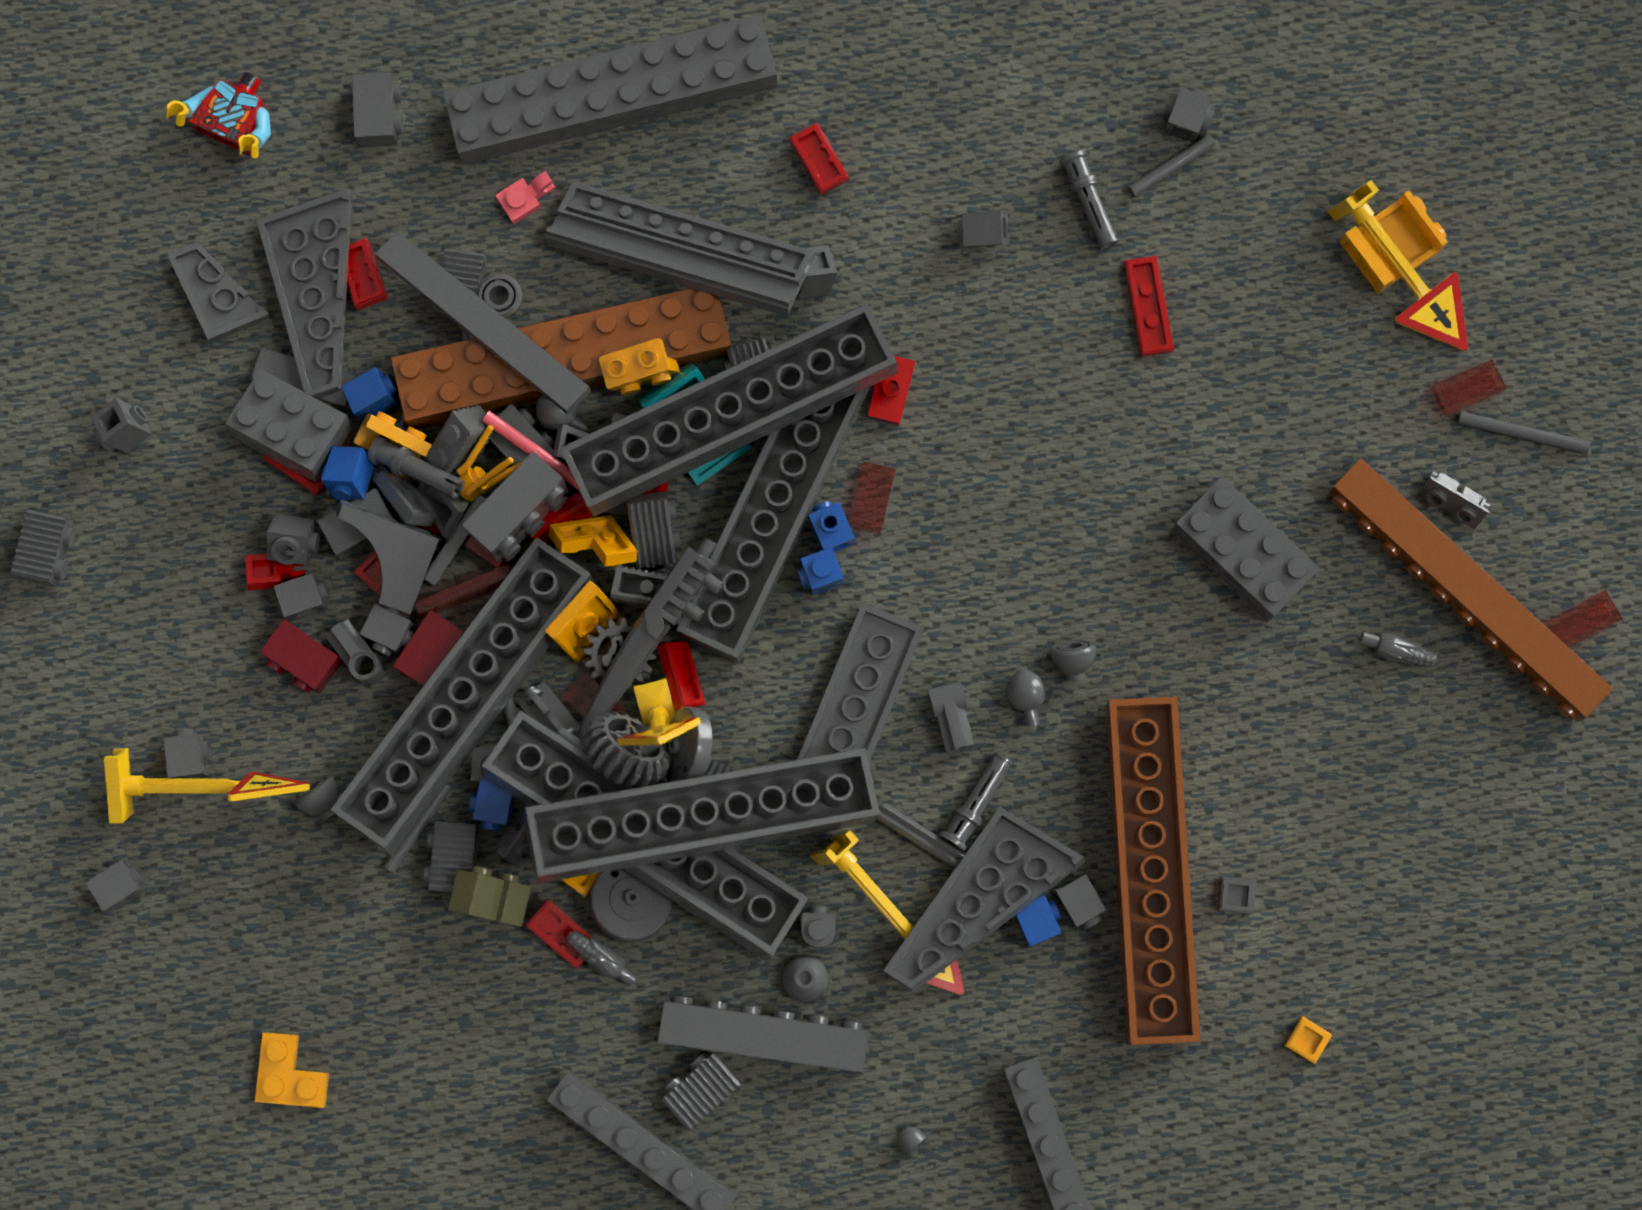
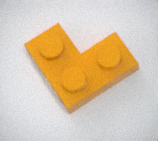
[549,515,637,567]
[255,1032,329,1108]

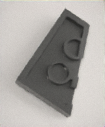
[167,242,270,344]

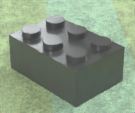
[225,369,352,483]
[462,451,569,564]

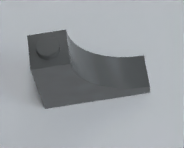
[336,499,439,615]

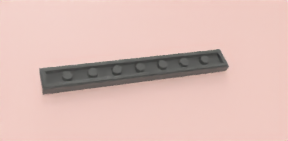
[375,232,591,415]

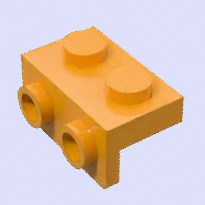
[599,338,680,395]
[354,411,432,459]

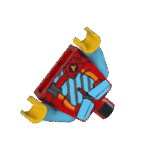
[166,72,271,159]

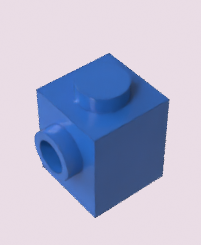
[341,367,401,420]
[321,446,374,501]
[808,501,855,552]
[797,547,844,596]
[469,779,515,832]
[1014,895,1061,947]

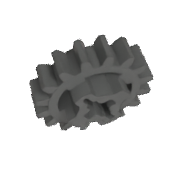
[582,615,656,689]

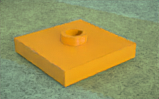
[545,581,621,662]

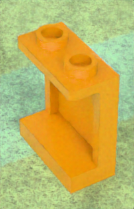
[1339,191,1447,294]

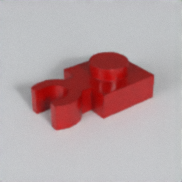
[245,554,305,591]

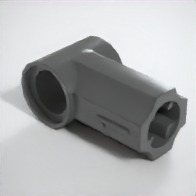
[325,619,384,686]
[927,681,974,752]

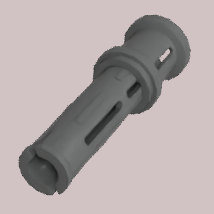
[1059,150,1119,250]
[367,435,465,499]
[939,752,1013,852]

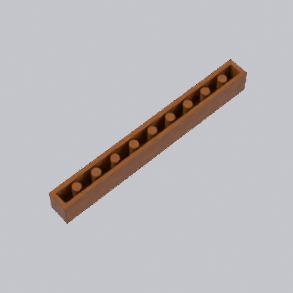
[1329,458,1614,722]

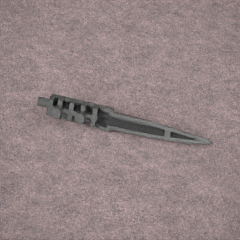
[576,537,724,740]

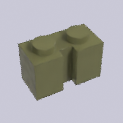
[448,866,531,927]

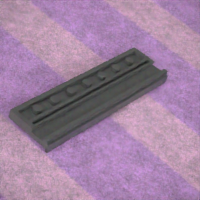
[545,181,815,316]

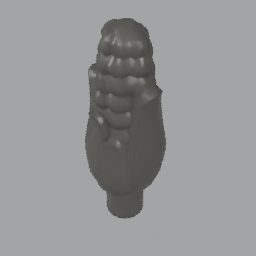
[1359,631,1438,667]
[566,931,637,986]

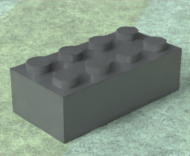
[1171,476,1320,622]

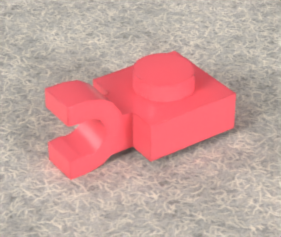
[495,170,556,224]

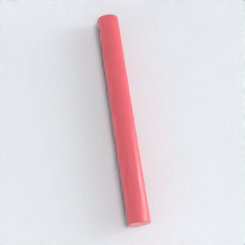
[482,411,580,491]

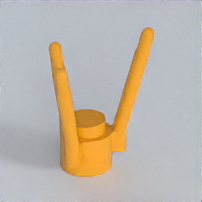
[457,425,522,501]

